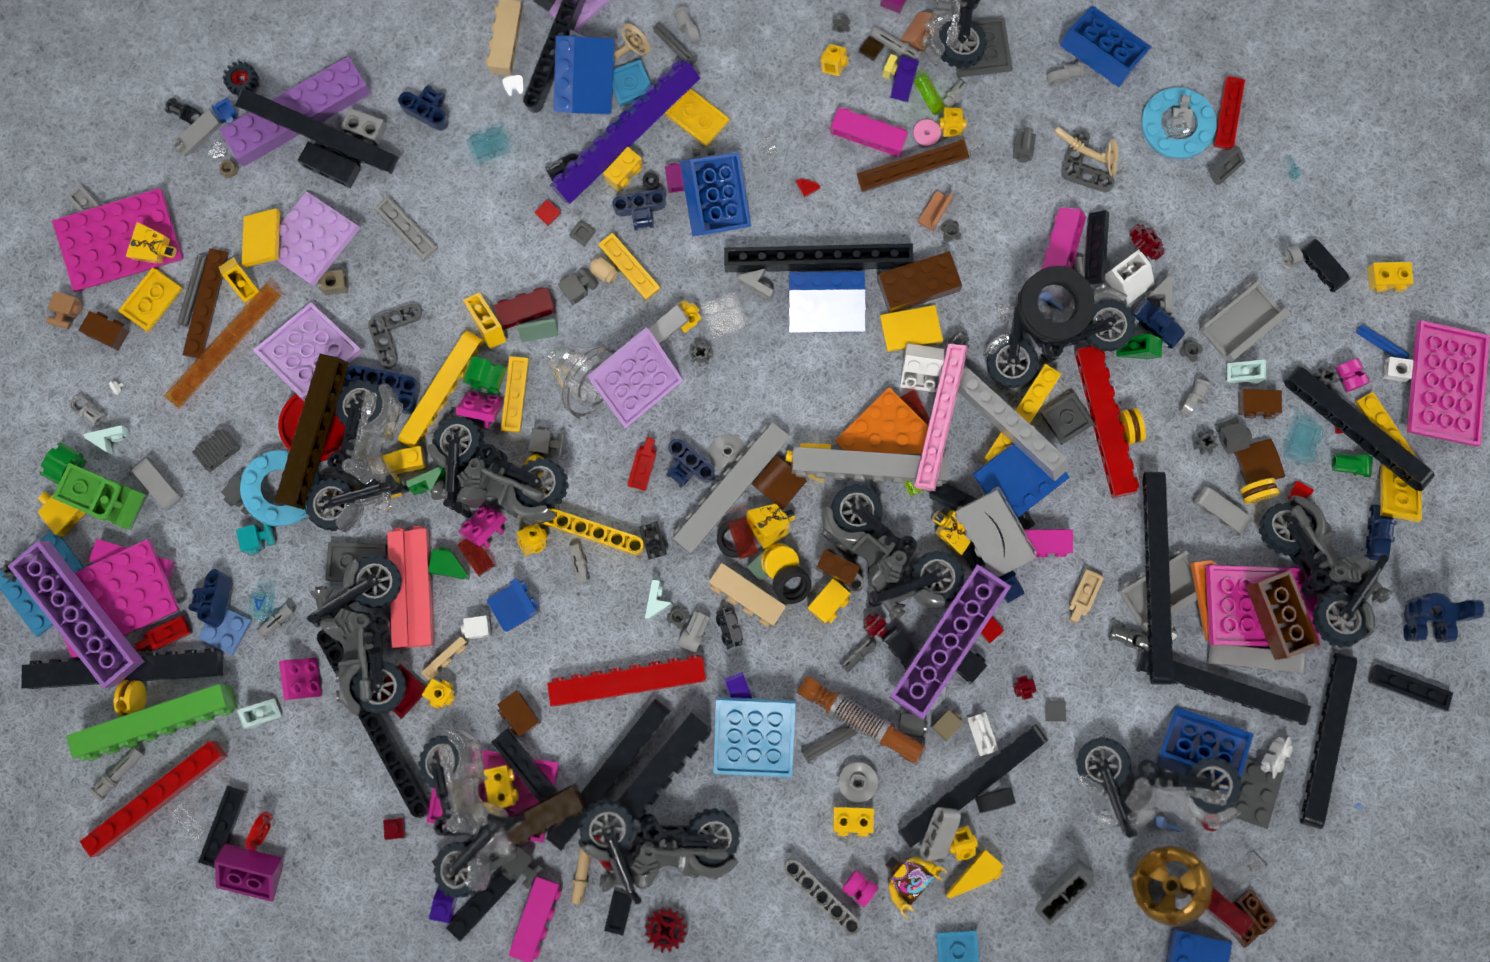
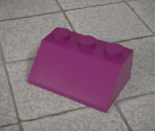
[215,844,282,902]

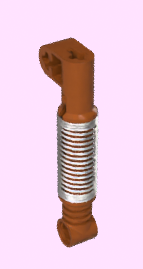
[796,675,926,765]

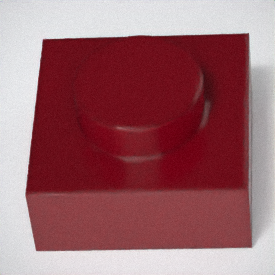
[383,818,405,840]

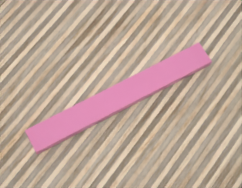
[915,344,968,491]

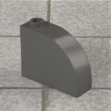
[1035,858,1094,926]

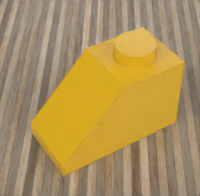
[219,257,260,303]

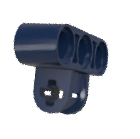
[398,85,449,131]
[612,189,666,231]
[1131,299,1185,349]
[666,439,715,488]
[1365,504,1397,561]
[188,569,232,628]

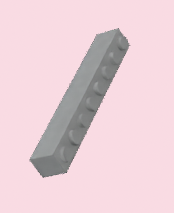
[958,365,1069,481]
[673,422,790,555]
[791,447,949,487]

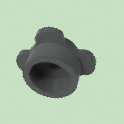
[832,15,851,33]
[941,222,961,242]
[1180,340,1203,362]
[667,606,690,629]

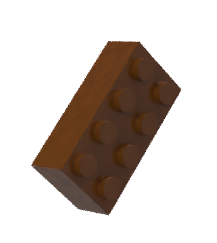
[877,251,962,313]
[1245,570,1320,660]

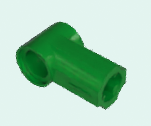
[1332,454,1373,477]

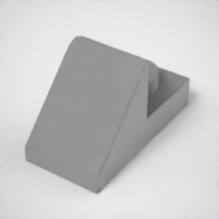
[738,269,774,302]
[1146,276,1174,316]

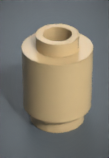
[590,257,618,284]

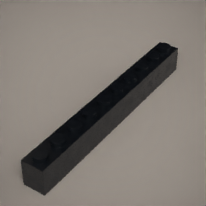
[724,243,914,273]
[22,648,223,689]

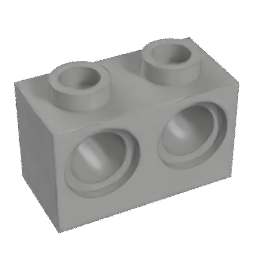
[341,108,387,146]

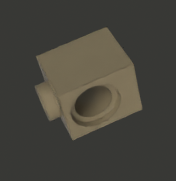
[318,269,348,295]
[931,710,963,741]

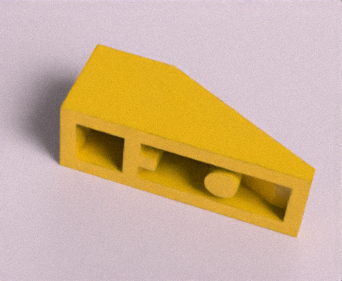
[463,292,506,349]
[368,446,427,477]
[945,849,1004,899]

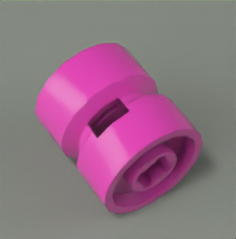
[1335,358,1370,393]
[841,869,879,908]

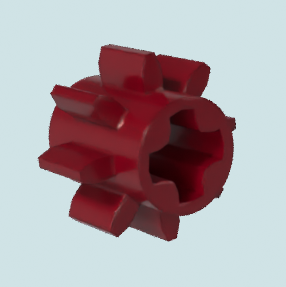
[863,614,887,638]
[1013,675,1036,700]

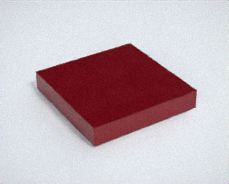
[374,664,426,719]

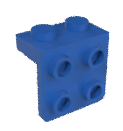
[487,578,539,632]

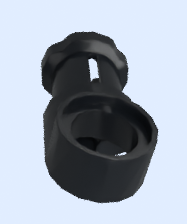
[165,97,202,125]
[545,153,579,181]

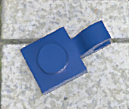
[211,98,238,124]

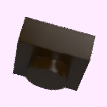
[859,36,884,61]

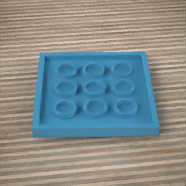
[0,530,85,637]
[713,697,796,777]

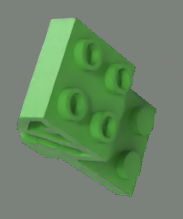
[52,463,147,530]

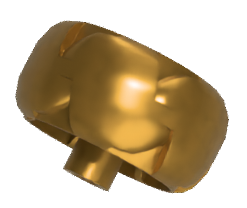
[1132,845,1213,926]

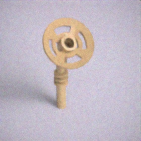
[614,24,650,61]
[1053,126,1118,177]

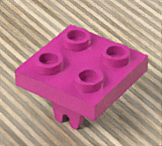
[456,391,504,429]
[458,505,507,549]
[279,658,322,701]

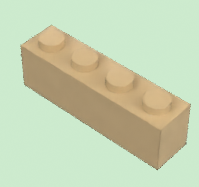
[486,0,524,76]
[709,563,786,628]

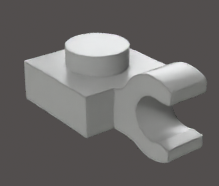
[1171,95,1193,128]

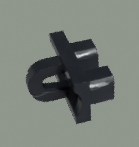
[639,521,667,560]

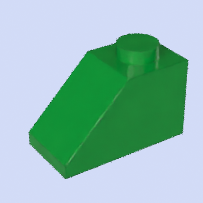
[1116,334,1163,359]
[428,547,470,580]

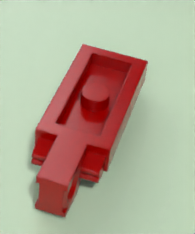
[627,437,657,491]
[134,616,192,652]

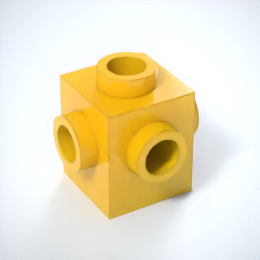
[821,44,849,76]
[939,108,966,137]
[677,300,702,333]
[516,524,548,557]
[422,678,456,709]
[949,826,978,861]

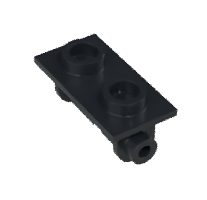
[716,607,743,650]

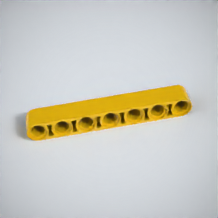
[398,330,484,448]
[521,509,645,556]

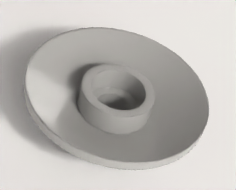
[709,434,747,471]
[838,762,878,803]

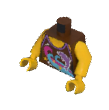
[885,856,947,919]

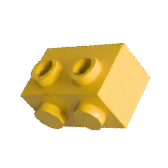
[603,147,643,192]
[1367,262,1414,292]
[807,579,851,625]
[483,765,518,810]
[833,807,874,837]

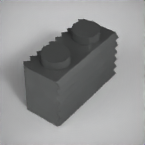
[192,429,241,473]

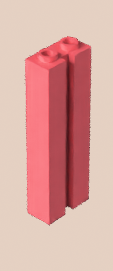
[387,526,435,649]

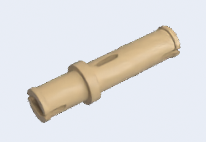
[570,847,591,905]

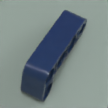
[345,365,420,414]

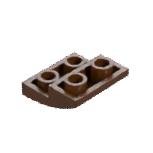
[1234,439,1285,485]
[751,455,807,510]
[1229,889,1278,948]

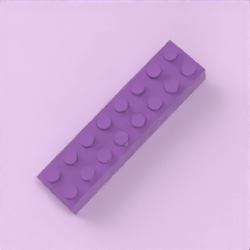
[220,56,371,167]
[8,541,144,689]
[889,564,1011,720]

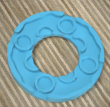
[1141,88,1217,159]
[240,450,320,527]

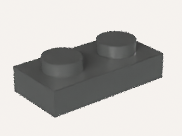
[1208,146,1246,185]

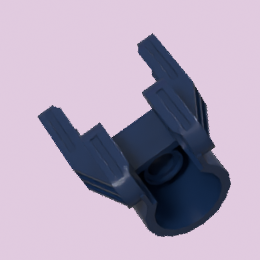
[1403,592,1484,643]

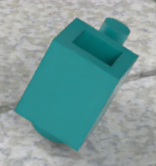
[236,523,275,556]

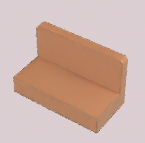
[900,12,942,52]
[918,190,954,232]

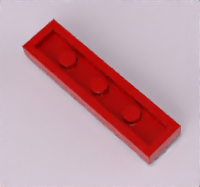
[1214,76,1245,150]

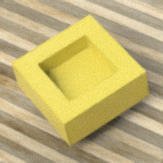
[882,54,899,79]

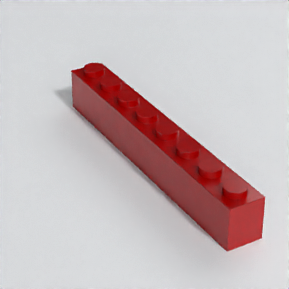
[1074,346,1139,499]
[547,655,707,707]
[79,741,228,858]

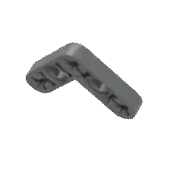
[1061,129,1115,193]
[368,304,422,369]

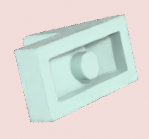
[1227,359,1266,385]
[84,425,129,455]
[645,580,672,620]
[237,698,281,729]

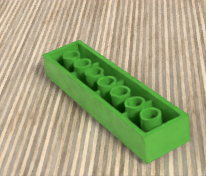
[66,684,238,761]

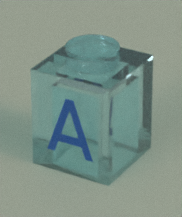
[248,591,275,621]

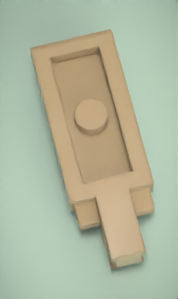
[1069,569,1104,624]
[421,637,468,681]

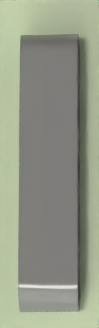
[1208,645,1306,674]
[784,859,861,936]

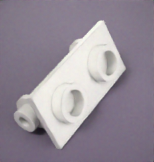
[967,712,999,756]
[1260,737,1293,779]

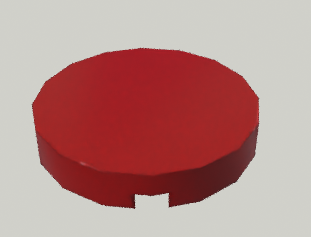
[245,811,273,851]

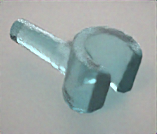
[1287,155,1302,181]

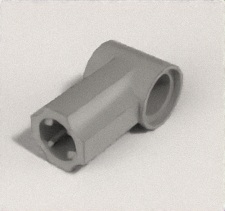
[678,611,710,653]

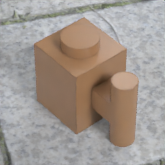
[46,291,82,330]

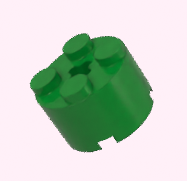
[462,356,506,395]
[40,442,87,485]

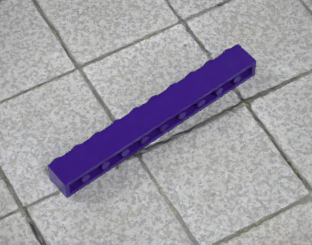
[550,60,701,204]

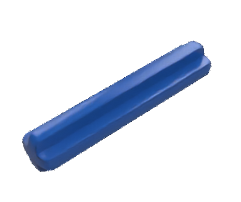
[1356,324,1410,359]

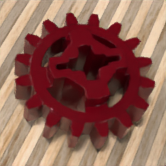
[1129,223,1165,261]
[644,907,688,953]

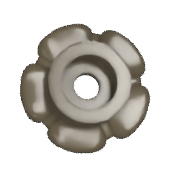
[220,160,238,178]

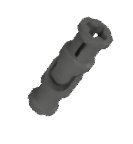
[1108,624,1148,652]

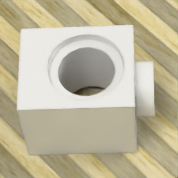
[1383,357,1413,382]
[461,616,491,639]

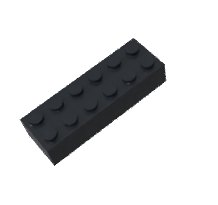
[618,712,711,821]

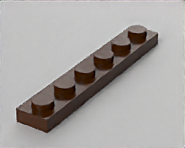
[856,139,970,193]
[182,248,229,359]

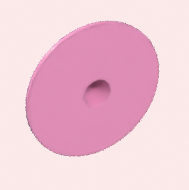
[913,119,941,146]

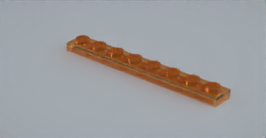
[163,283,281,408]

